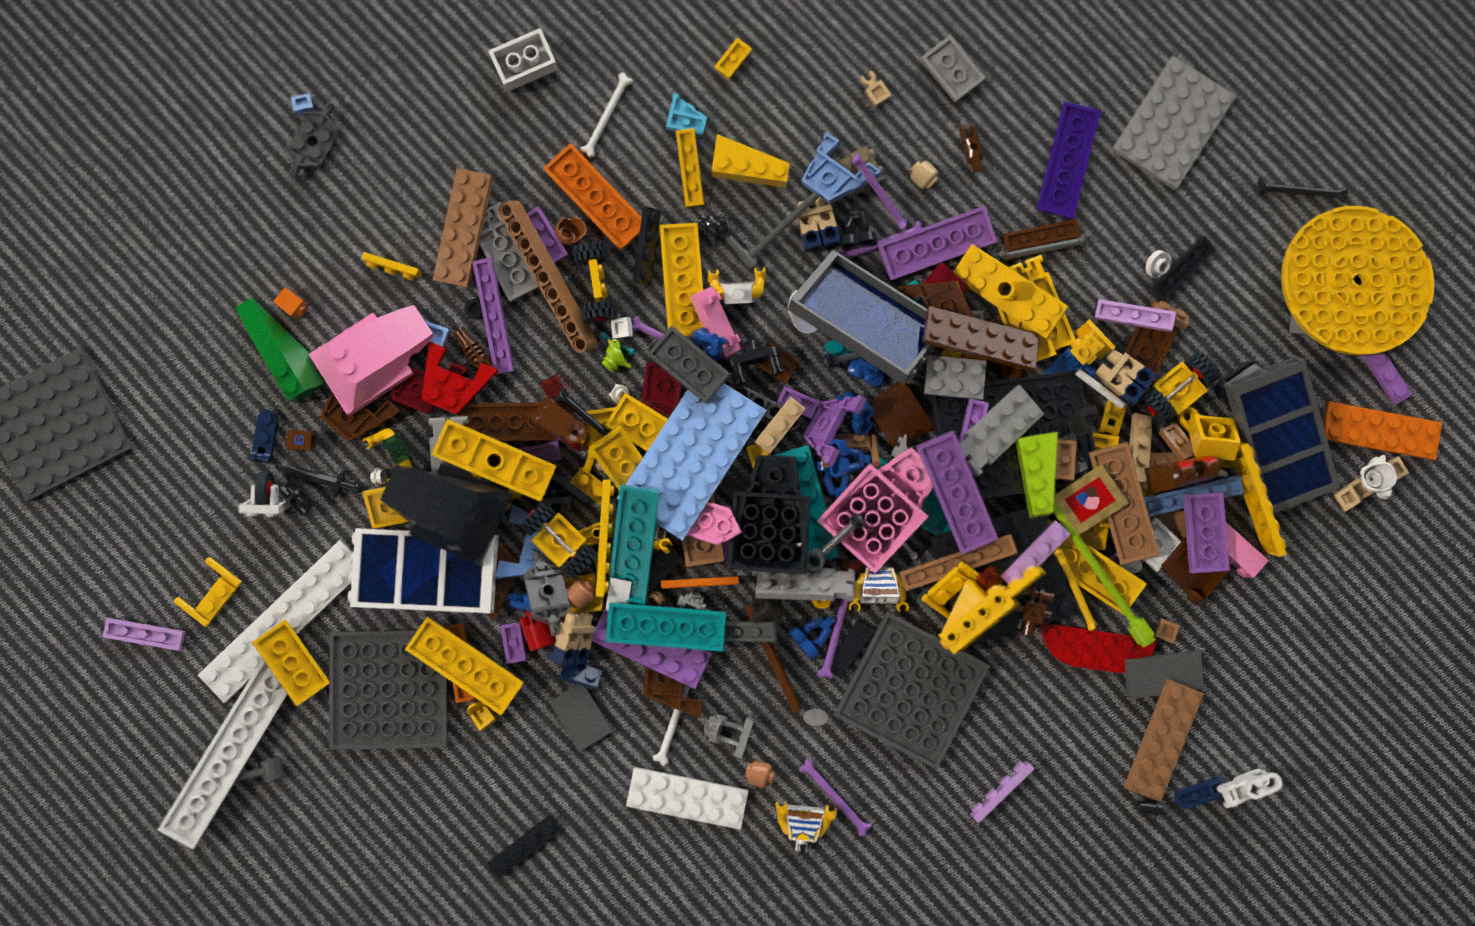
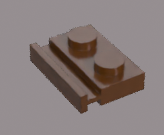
[754,341,801,384]

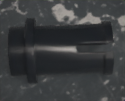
[1136,800,1163,817]

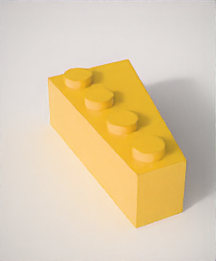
[712,134,790,188]

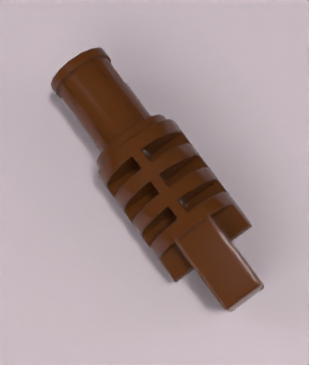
[453,327,493,369]

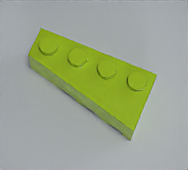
[1016,432,1058,519]

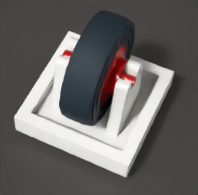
[239,471,290,517]

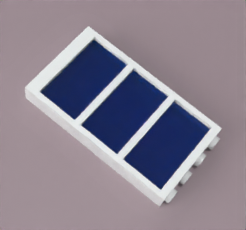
[348,528,499,613]

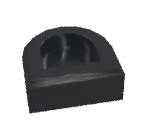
[464,297,483,320]

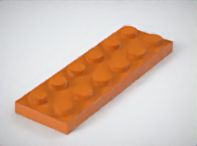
[543,143,642,251]
[1323,401,1442,460]

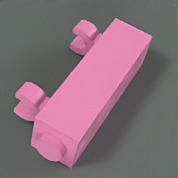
[690,286,741,360]

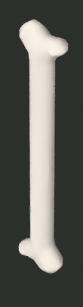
[580,73,633,158]
[652,684,690,766]

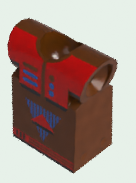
[530,396,591,451]
[1144,456,1220,494]

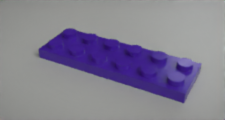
[1036,101,1101,220]

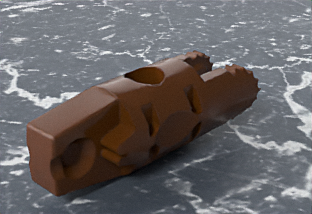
[958,123,984,173]

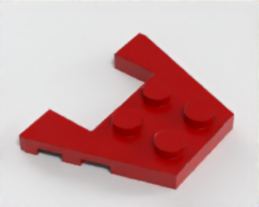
[421,342,499,416]

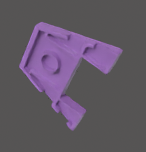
[803,395,867,466]

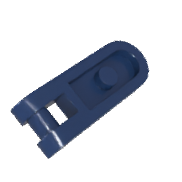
[249,410,279,464]
[1174,774,1225,809]

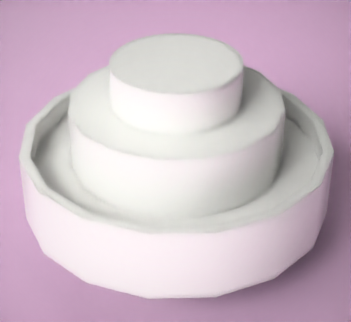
[1146,250,1172,279]

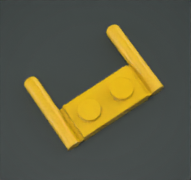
[174,557,242,627]
[921,562,991,619]

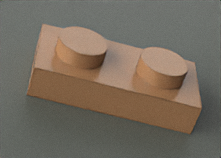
[1151,299,1189,330]
[1159,422,1195,460]
[1055,439,1077,481]

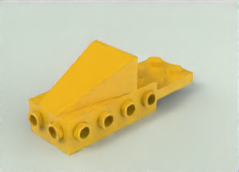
[939,566,1046,654]

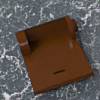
[869,381,934,449]
[1161,537,1231,605]

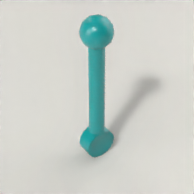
[599,332,635,355]

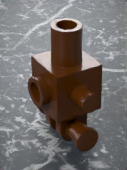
[1015,587,1054,637]

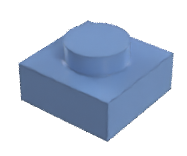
[290,93,314,116]

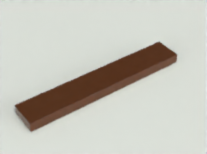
[744,603,802,714]

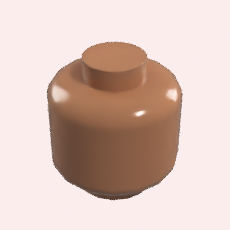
[566,580,594,609]
[745,760,775,789]

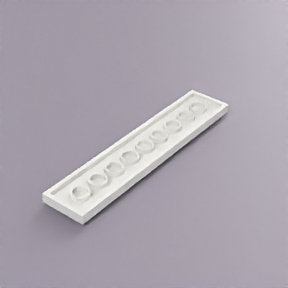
[198,540,367,703]
[158,659,288,849]

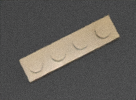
[1129,413,1153,491]

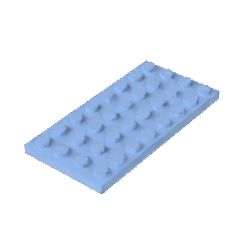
[617,383,766,541]

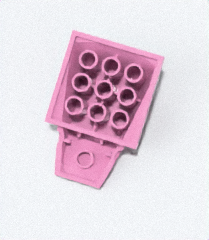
[309,305,434,417]
[817,447,933,573]

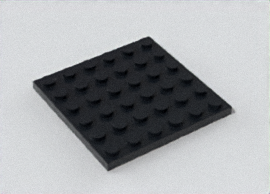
[930,507,1076,646]

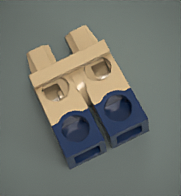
[797,197,841,253]
[1095,350,1157,407]
[547,612,596,665]

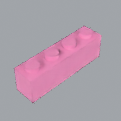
[1226,522,1269,578]

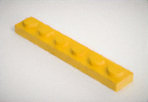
[596,479,614,597]

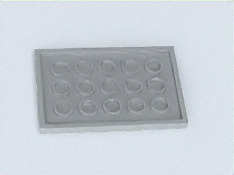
[1111,56,1236,190]

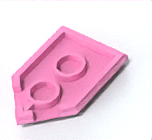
[686,502,742,545]

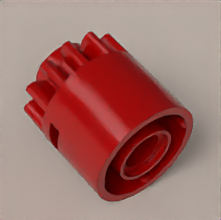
[519,611,556,651]

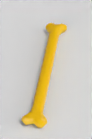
[1054,546,1097,631]

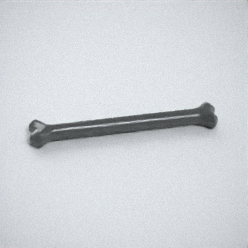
[997,234,1088,264]

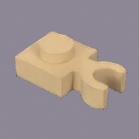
[860,71,891,107]

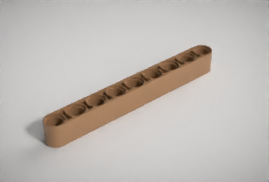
[498,201,597,353]

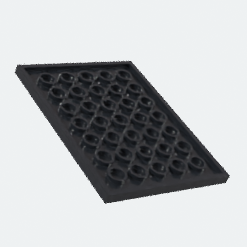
[929,369,1096,500]

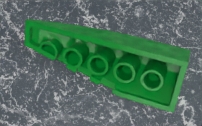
[235,297,327,403]

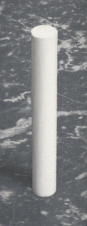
[1075,369,1126,409]

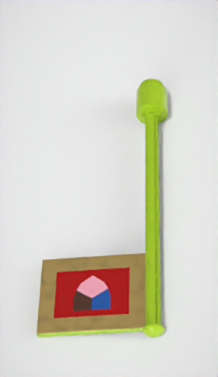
[1053,464,1155,647]

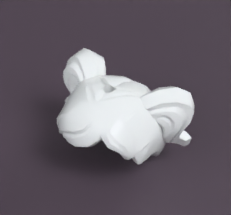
[1360,455,1397,499]

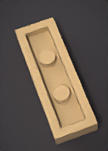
[755,397,806,454]

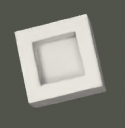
[611,317,633,339]

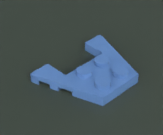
[801,132,882,204]
[495,505,557,579]

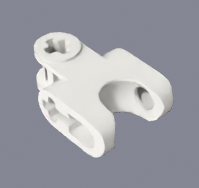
[1217,769,1282,808]

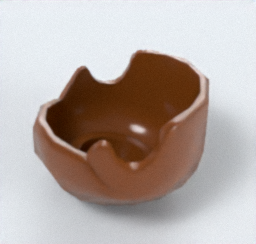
[555,216,587,245]

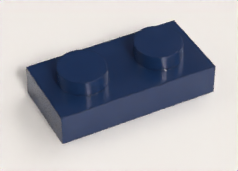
[559,664,603,691]

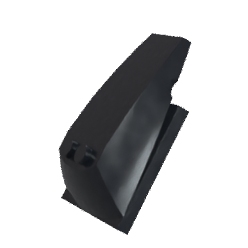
[728,455,811,575]
[380,463,513,566]

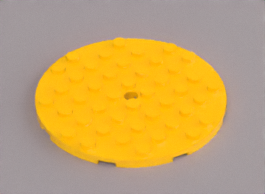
[1281,206,1434,356]

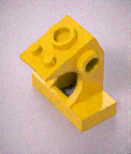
[1070,319,1115,365]

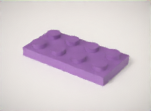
[1183,493,1230,573]

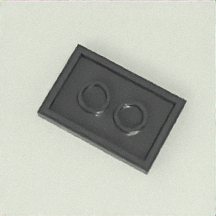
[549,685,613,752]

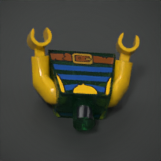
[362,428,413,483]

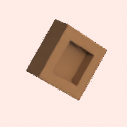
[1153,618,1180,644]

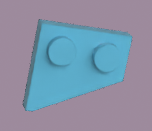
[666,93,707,137]

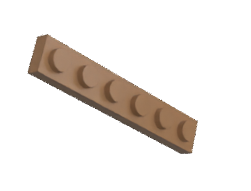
[899,534,1017,591]

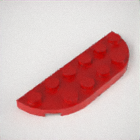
[1041,623,1157,673]

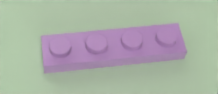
[1095,299,1176,332]
[1000,520,1070,584]
[103,618,185,651]
[970,761,1034,823]

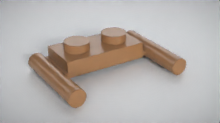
[821,433,880,468]

